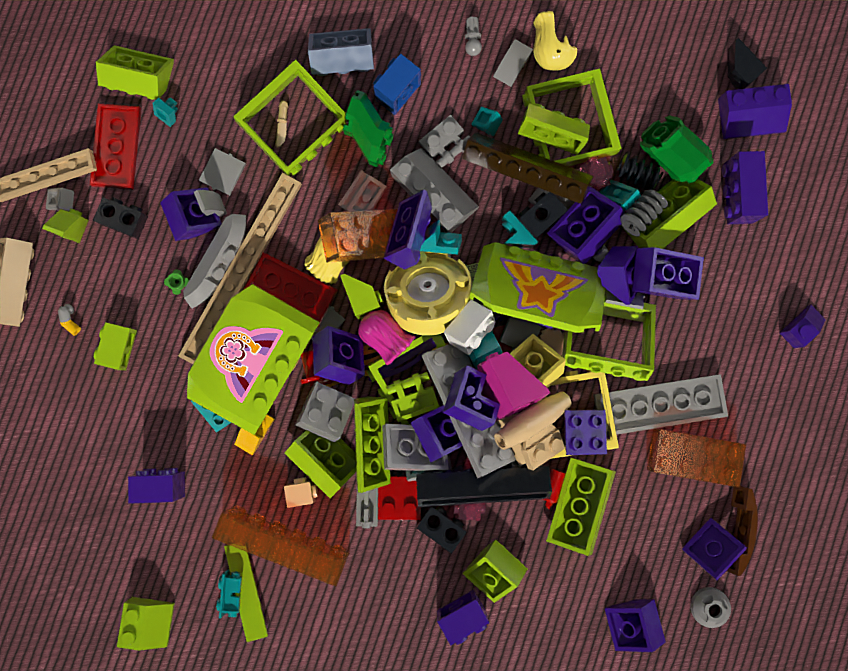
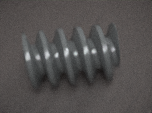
[620,190,668,236]

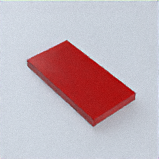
[90,103,141,190]
[244,252,338,327]

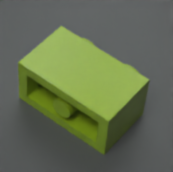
[94,322,137,371]

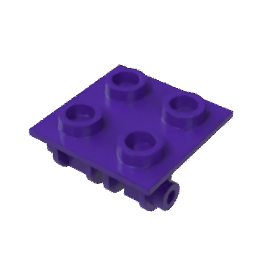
[564,410,607,455]

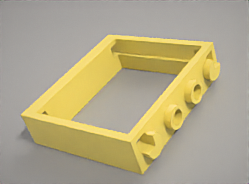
[550,370,619,459]

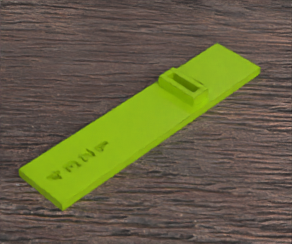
[224,540,268,642]

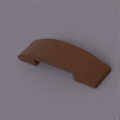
[727,485,758,576]

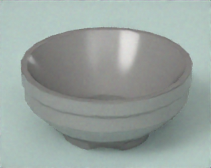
[690,587,731,628]

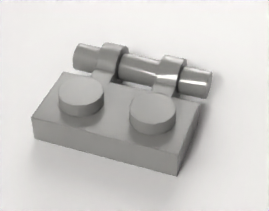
[419,115,470,168]

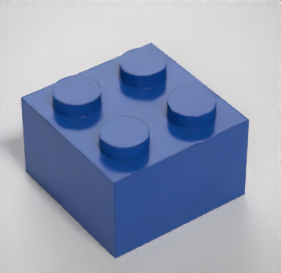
[373,54,421,115]

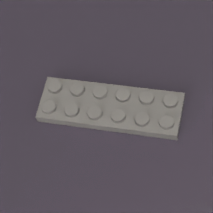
[422,344,516,478]
[593,374,729,436]

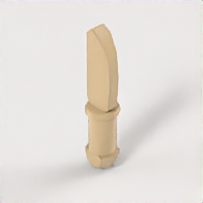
[275,101,288,147]

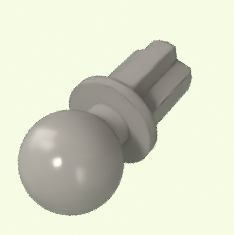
[465,16,482,56]

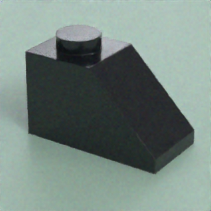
[727,38,767,89]

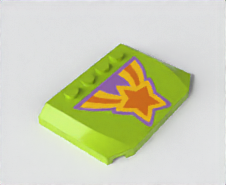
[469,242,605,333]

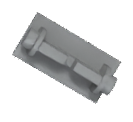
[356,488,378,528]

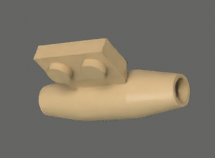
[494,392,572,470]

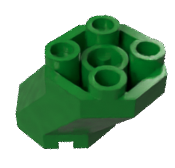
[343,90,394,167]
[640,115,714,183]

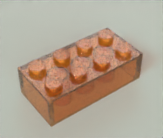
[318,209,398,263]
[647,428,746,488]

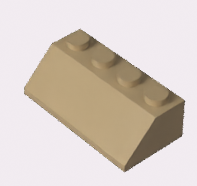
[0,238,34,327]

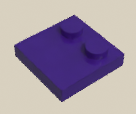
[682,518,747,580]

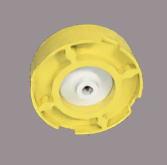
[384,251,472,335]

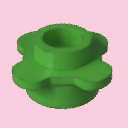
[164,269,189,295]

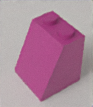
[477,352,550,422]

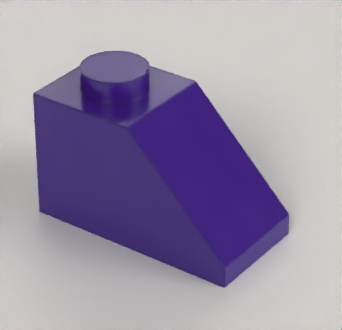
[780,304,826,348]

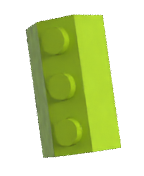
[96,45,174,99]
[518,103,590,155]
[285,430,356,498]

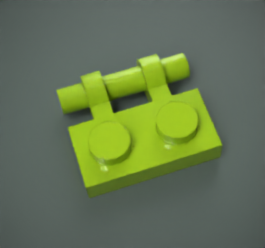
[386,372,439,422]

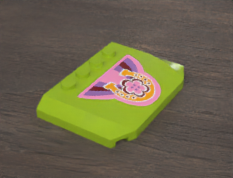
[187,284,320,435]

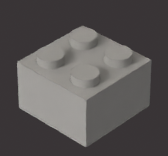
[295,382,355,442]

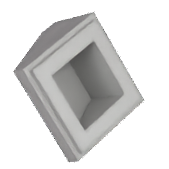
[46,188,74,211]

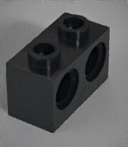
[93,197,148,240]
[416,506,467,554]

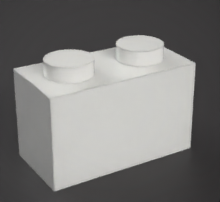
[444,300,496,355]

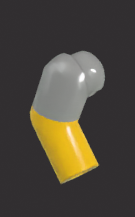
[58,304,81,336]

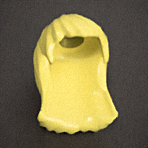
[533,11,577,71]
[304,227,358,284]

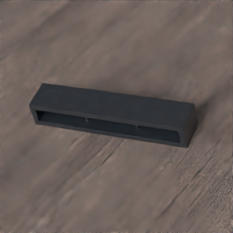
[416,465,552,507]

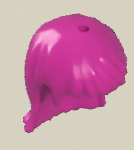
[358,310,416,365]

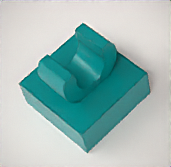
[153,97,178,127]

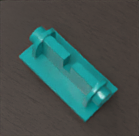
[216,569,242,618]

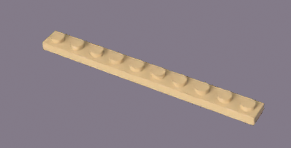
[178,173,302,364]

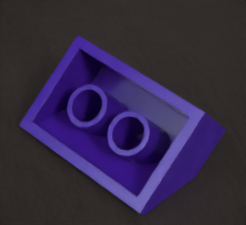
[718,84,792,139]
[547,187,624,264]
[384,189,432,270]

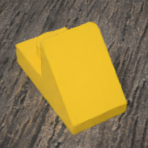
[234,414,275,455]

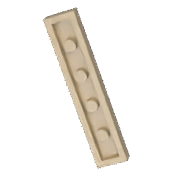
[0,148,97,202]

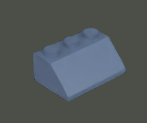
[308,28,374,76]

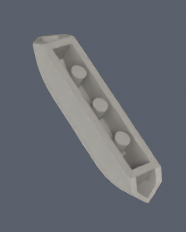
[183,214,246,309]

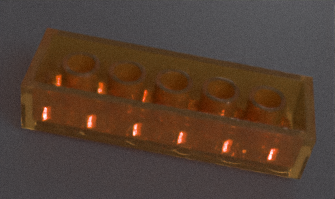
[212,506,350,586]

